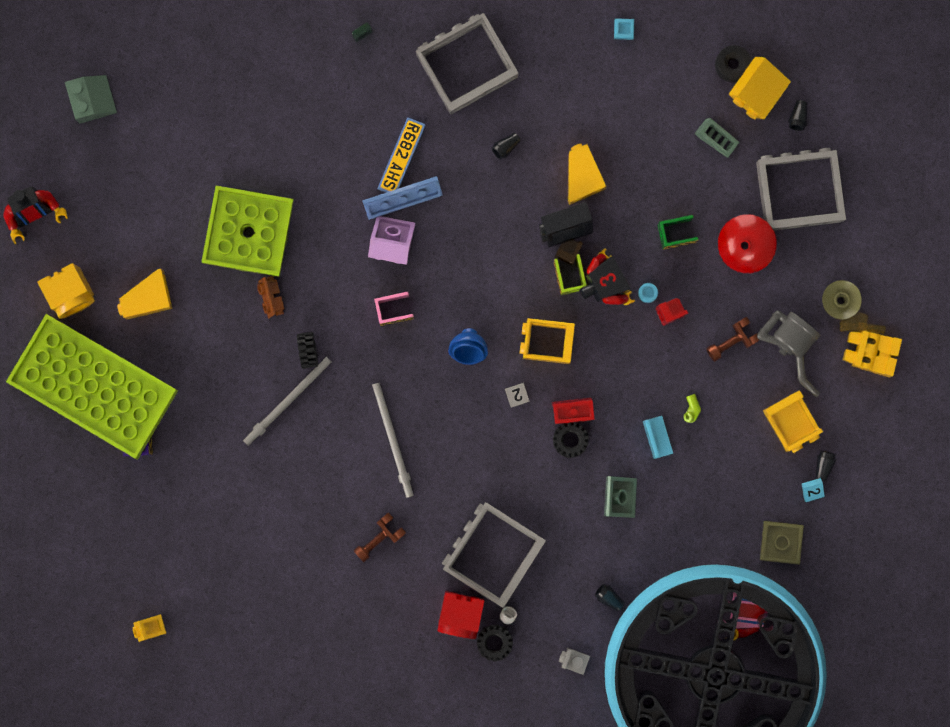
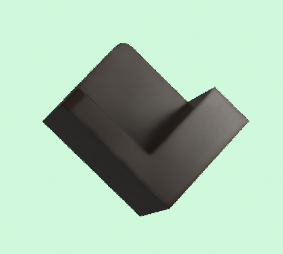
[555,240,583,266]

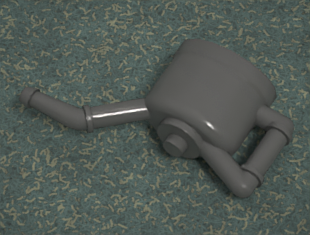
[757,310,821,397]

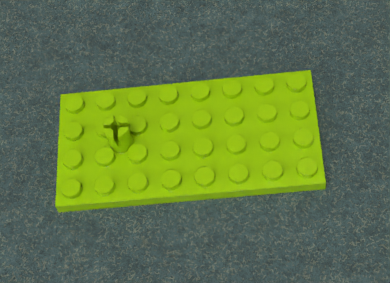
[6,314,178,460]

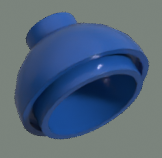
[448,328,488,365]

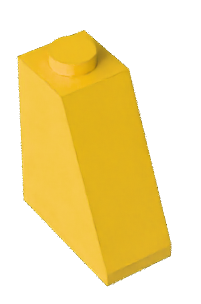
[568,143,606,205]
[117,269,172,319]

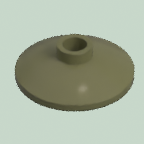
[822,280,862,320]

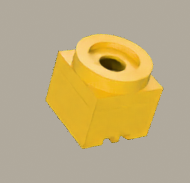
[37,263,95,319]

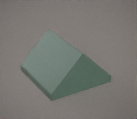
[604,476,637,518]

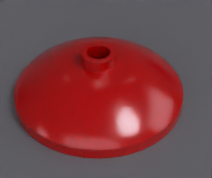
[718,214,777,273]

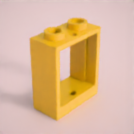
[519,318,575,364]

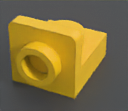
[133,614,166,642]

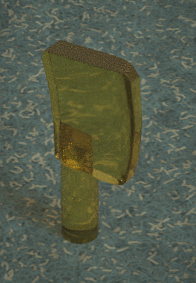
[840,312,886,334]

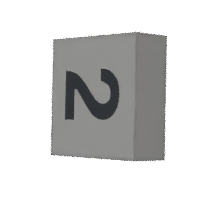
[505,383,530,408]

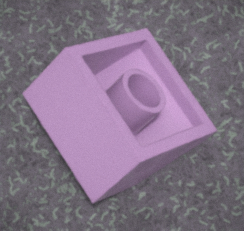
[368,216,415,265]

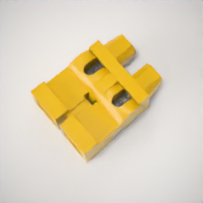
[843,331,902,377]

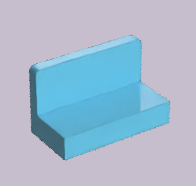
[643,416,673,459]

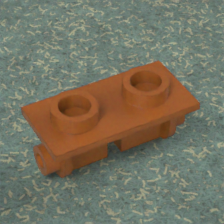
[257,276,285,319]

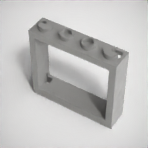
[416,13,519,115]
[756,148,846,231]
[442,502,546,608]

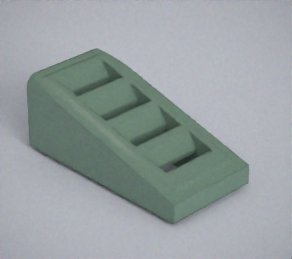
[695,118,739,158]

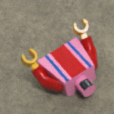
[725,592,768,640]

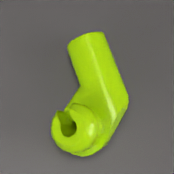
[683,394,701,423]

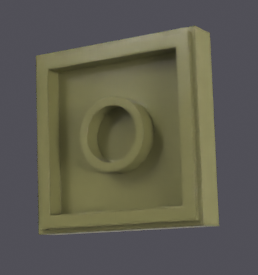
[760,521,804,565]

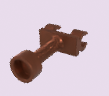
[706,317,759,362]
[354,512,406,562]

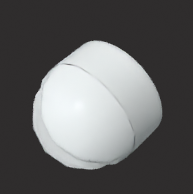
[500,607,517,624]

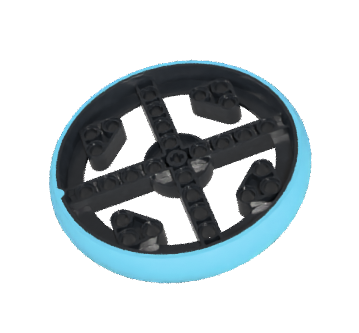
[605,565,827,727]

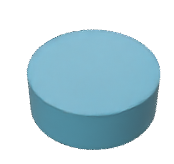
[638,283,658,303]

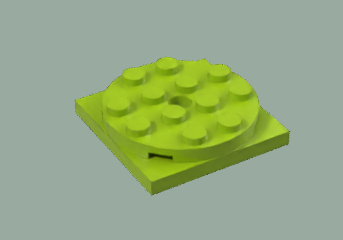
[201,186,294,277]

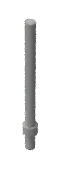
[243,357,332,446]
[372,383,414,498]

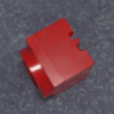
[437,591,484,639]

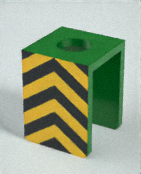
[657,215,699,250]

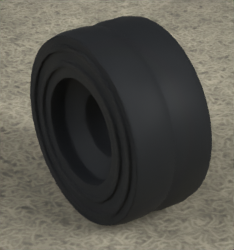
[715,45,751,82]

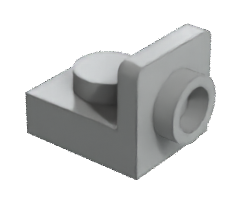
[559,648,590,675]

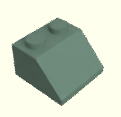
[65,75,117,124]

